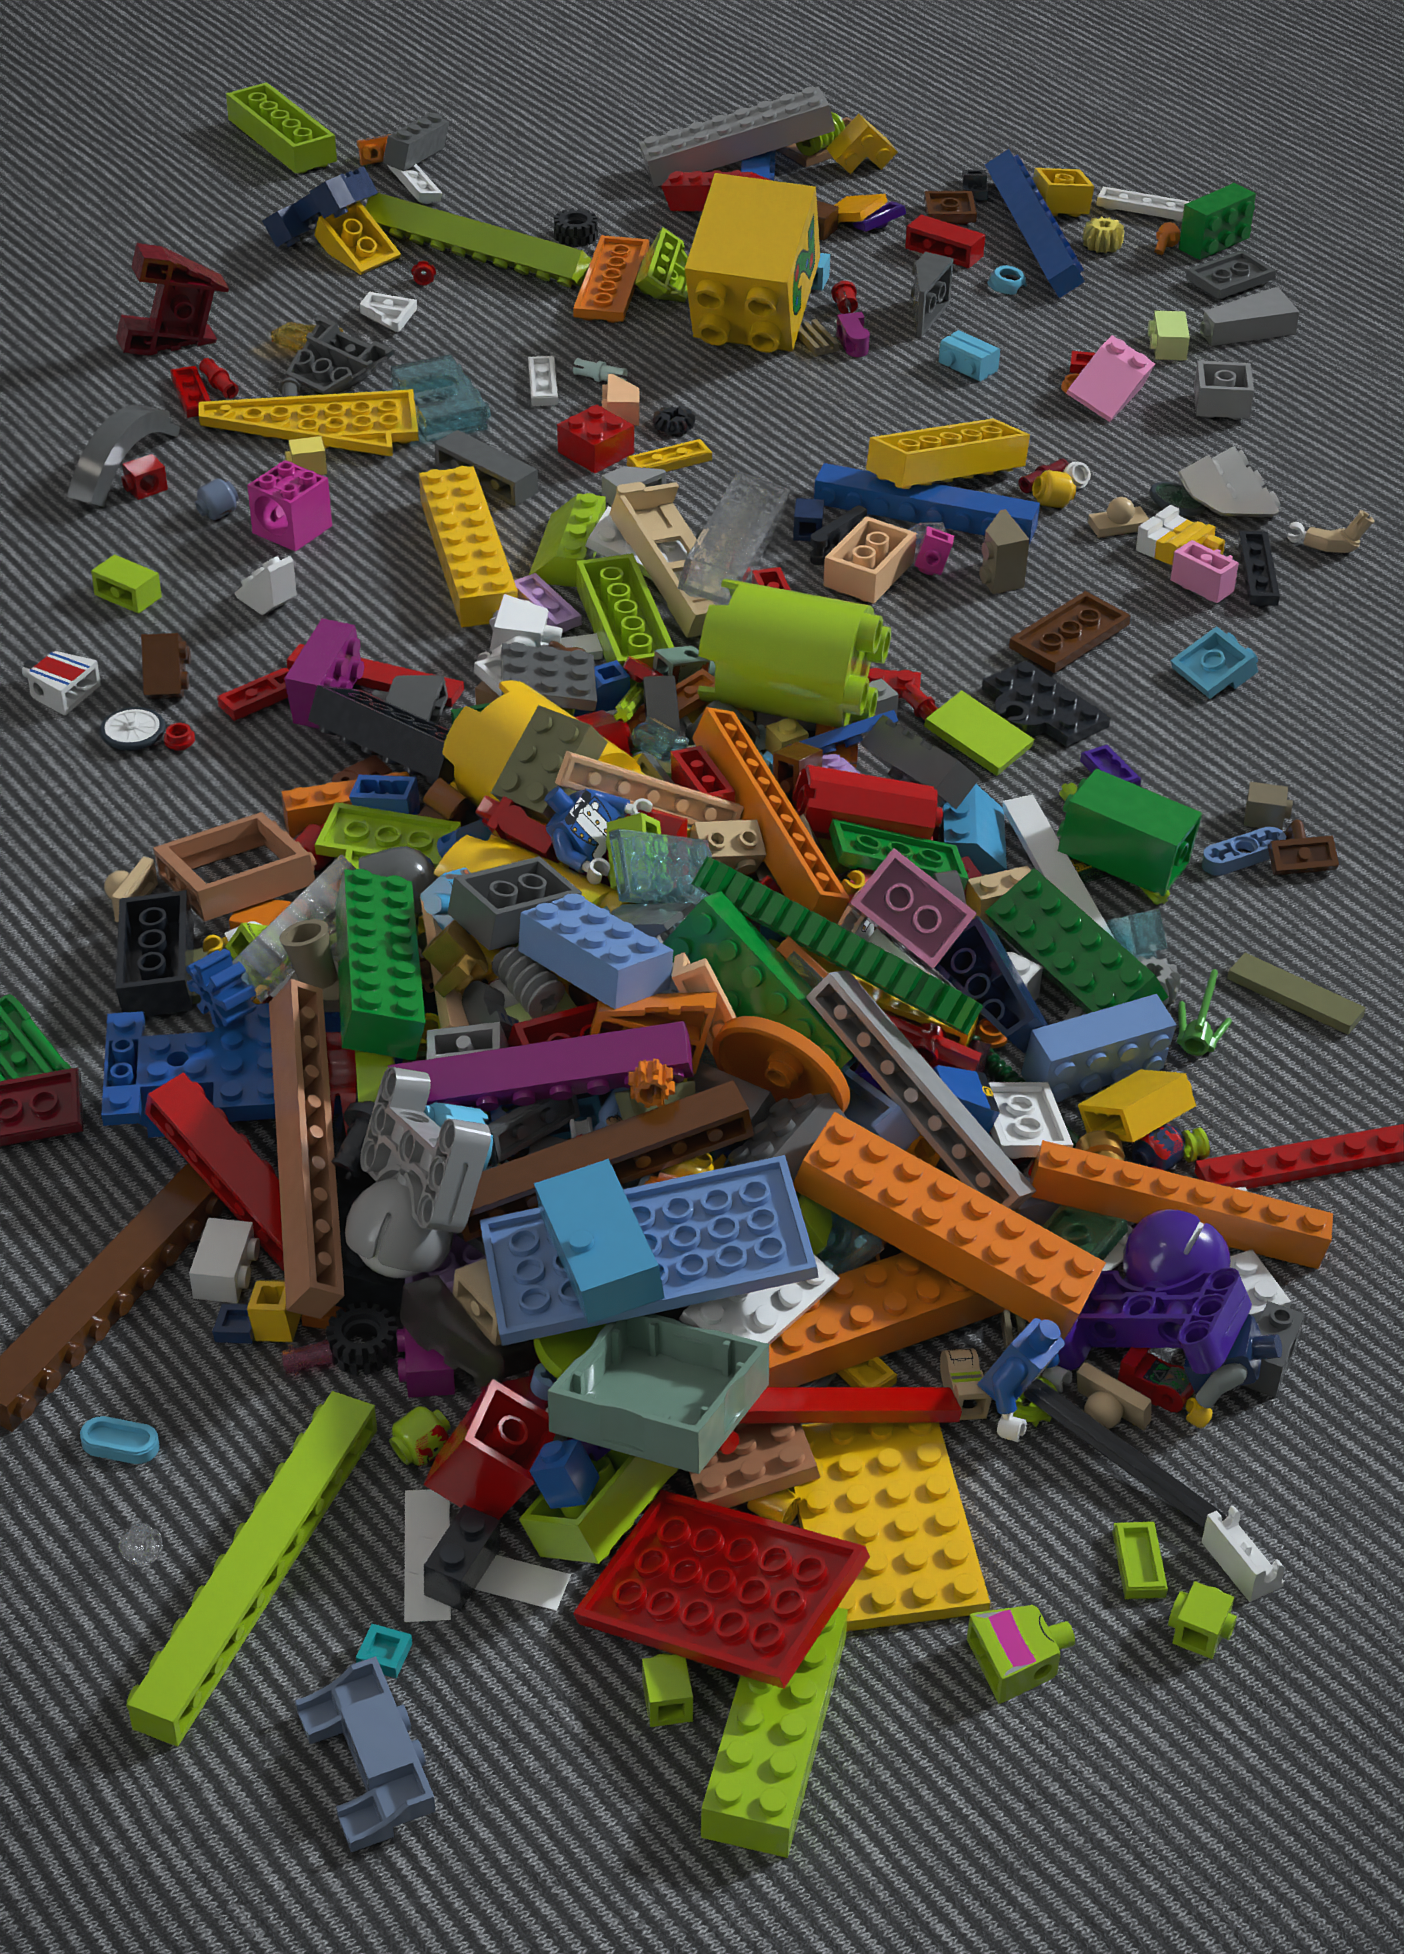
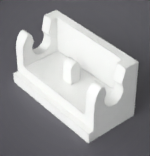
[1202,1506,1285,1602]

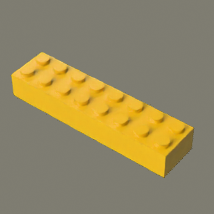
[419,466,518,628]

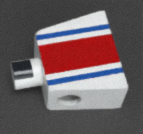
[22,651,101,715]

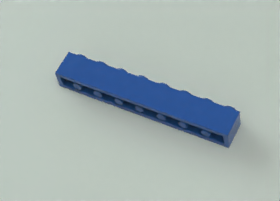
[814,463,1040,544]

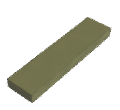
[1227,952,1366,1035]

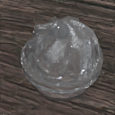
[119,1524,162,1566]

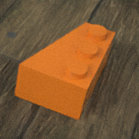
[589,992,717,1074]

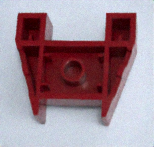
[116,243,229,355]

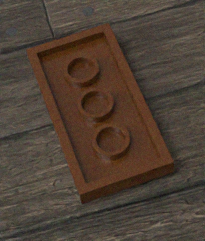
[1009,591,1131,673]

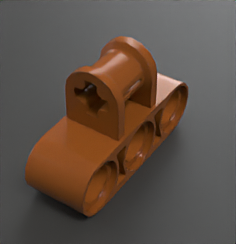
[418,778,473,826]

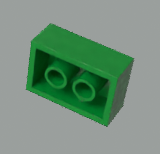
[1178,183,1256,260]

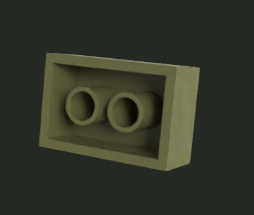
[491,705,608,824]

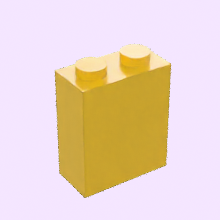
[1078,1069,1196,1142]

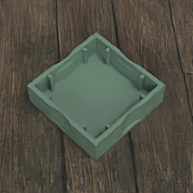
[548,1314,769,1474]

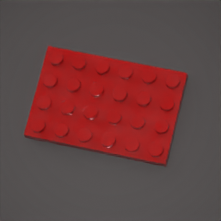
[573,1490,870,1689]

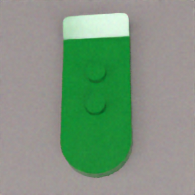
[0,994,71,1081]

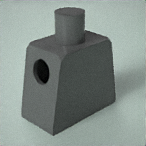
[372,675,448,725]

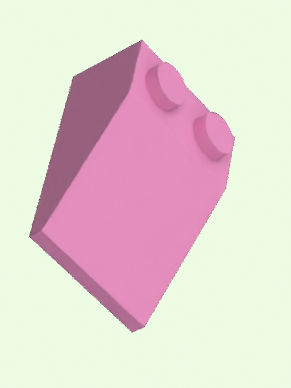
[1066,335,1155,422]

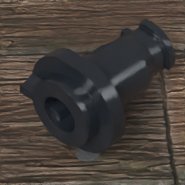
[331,1101,375,1184]

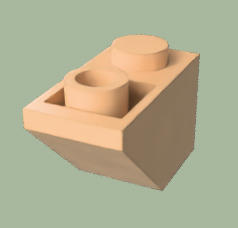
[602,374,639,425]

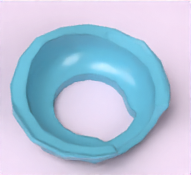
[987,265,1027,295]

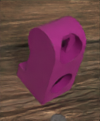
[836,312,870,357]

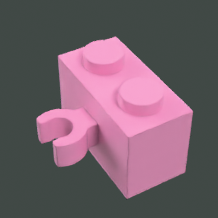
[1170,540,1239,603]

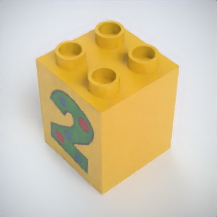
[685,173,820,353]

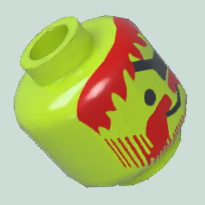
[389,1406,451,1466]

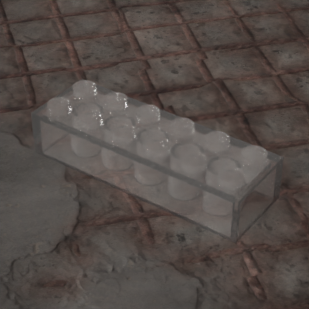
[232,854,356,1002]

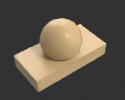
[1088,497,1149,538]
[104,856,158,922]
[1077,1362,1151,1430]

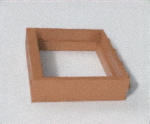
[153,812,317,922]

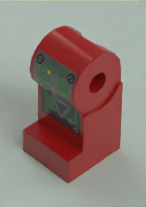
[1117,1347,1194,1412]

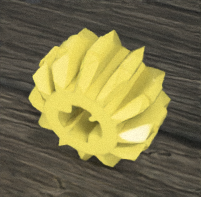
[1083,216,1124,254]

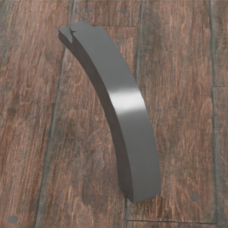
[67,404,180,507]

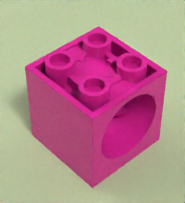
[247,460,332,552]

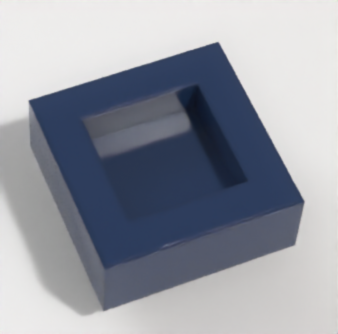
[212,1304,254,1344]

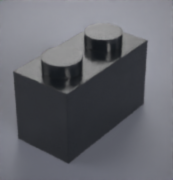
[424,1505,501,1611]

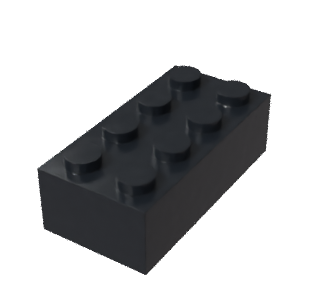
[115,890,194,1017]

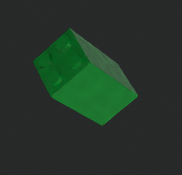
[1057,768,1203,897]

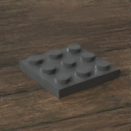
[501,642,597,712]

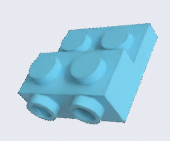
[1170,626,1258,699]

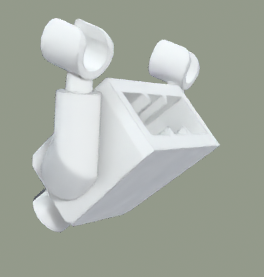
[477,594,563,661]

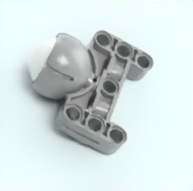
[345,1067,491,1278]

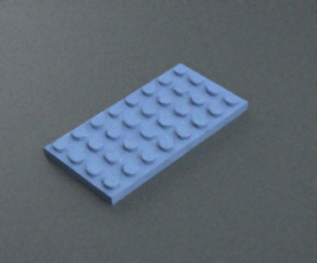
[480,1155,819,1346]

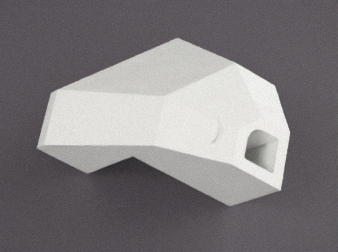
[1178,446,1281,517]

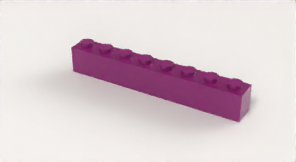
[388,1021,694,1111]

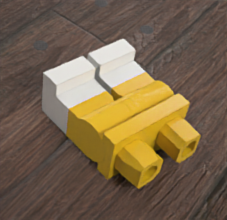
[1136,505,1225,565]

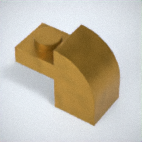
[422,919,488,998]

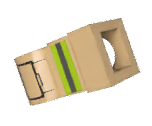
[940,1348,992,1420]

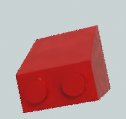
[423,1379,556,1519]

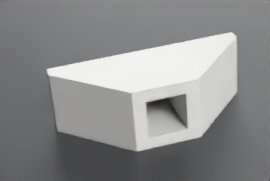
[235,556,297,615]

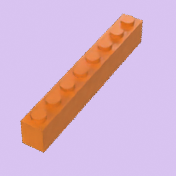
[1030,1140,1333,1269]

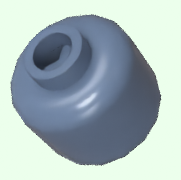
[195,478,239,520]

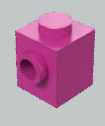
[914,526,954,575]

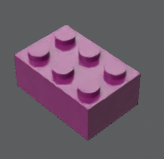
[285,618,364,729]

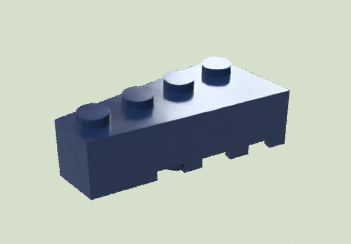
[934,916,1048,1053]

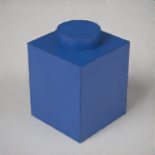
[530,1439,600,1509]

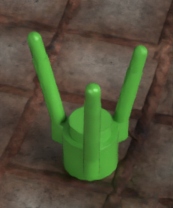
[1177,969,1232,1056]

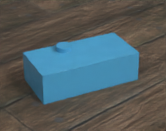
[534,1159,665,1324]

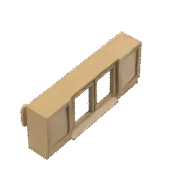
[609,482,732,638]

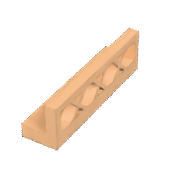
[672,952,737,1057]

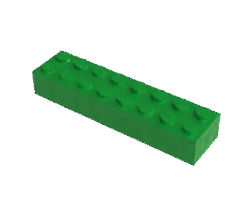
[335,869,426,1061]

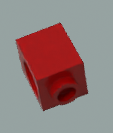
[121,454,168,500]

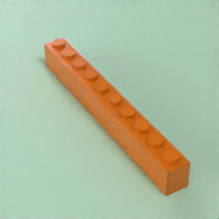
[692,707,850,924]

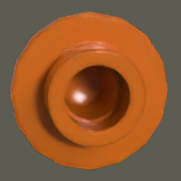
[1154,222,1181,255]

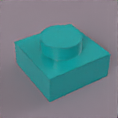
[356,1624,412,1679]

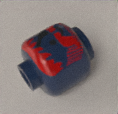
[1131,1123,1186,1171]

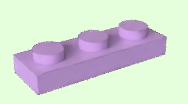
[514,573,582,632]

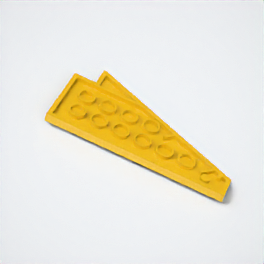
[199,389,419,456]

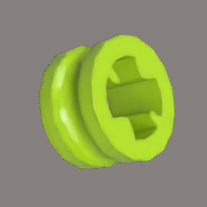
[1181,1127,1210,1162]

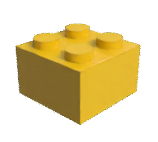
[1033,168,1094,217]

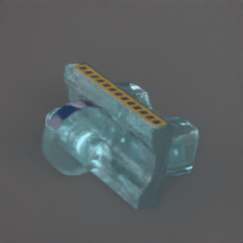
[631,717,689,762]

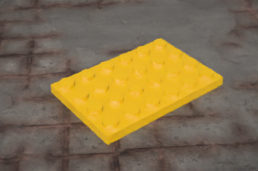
[791,1423,990,1632]

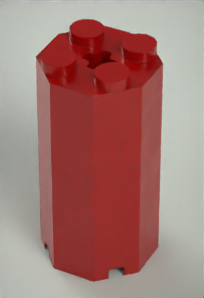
[792,765,943,840]

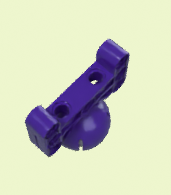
[1057,1209,1252,1374]

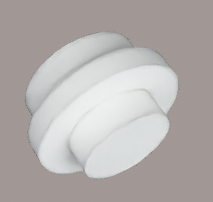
[1064,462,1091,490]

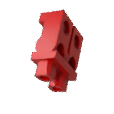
[476,795,560,864]

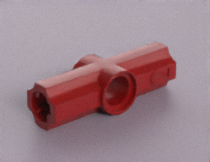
[884,1012,982,1071]

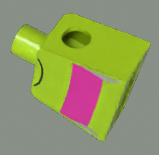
[967,1605,1075,1704]

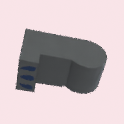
[462,980,519,1041]

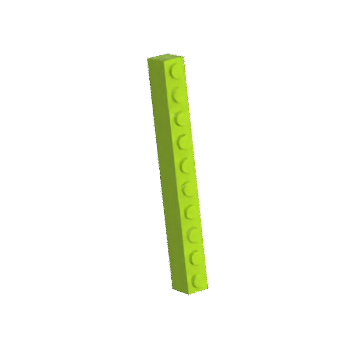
[365,193,591,288]
[126,1391,377,1747]

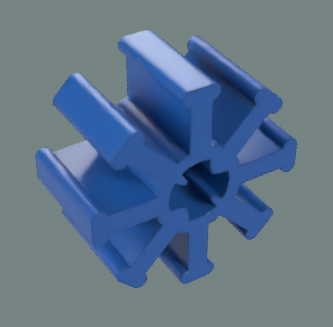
[186,949,257,1028]

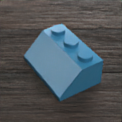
[941,784,1007,874]

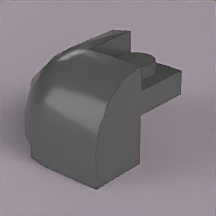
[359,846,438,914]

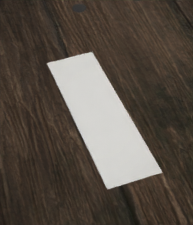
[404,1489,451,1622]
[404,1535,571,1611]

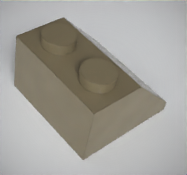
[979,509,1029,594]

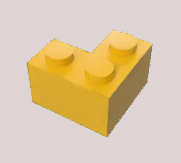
[826,113,898,174]

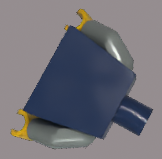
[1184,1314,1282,1429]

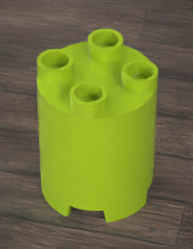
[698,579,891,728]

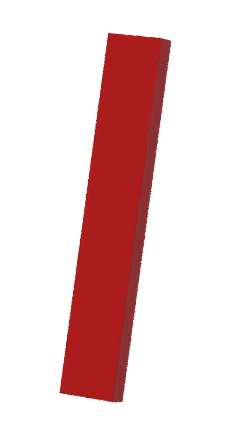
[286,644,464,707]
[739,1387,962,1423]

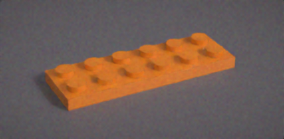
[573,235,649,323]

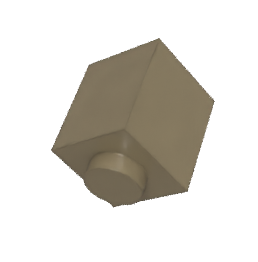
[1244,782,1293,830]

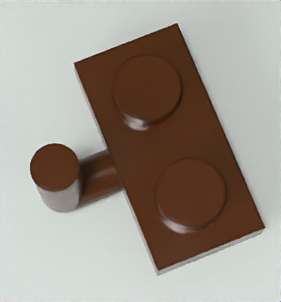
[1267,819,1339,876]

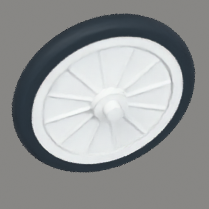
[99,707,166,750]

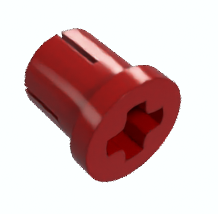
[831,281,858,314]

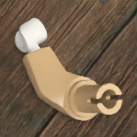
[1287,510,1375,553]

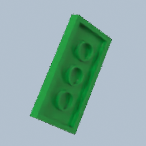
[828,818,969,890]

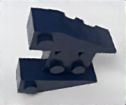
[262,166,378,248]

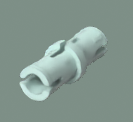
[573,358,628,382]

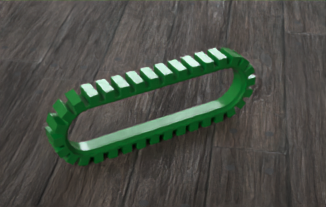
[691,856,983,1035]

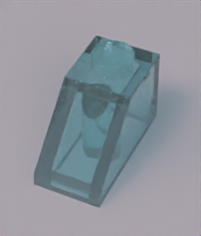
[1105,909,1168,959]

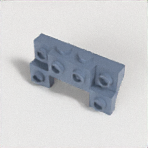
[295,1656,436,1852]

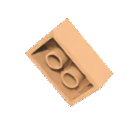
[823,516,917,603]

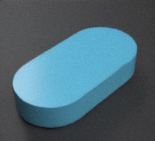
[80,1416,160,1464]

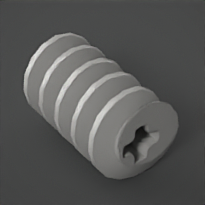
[492,946,565,1019]

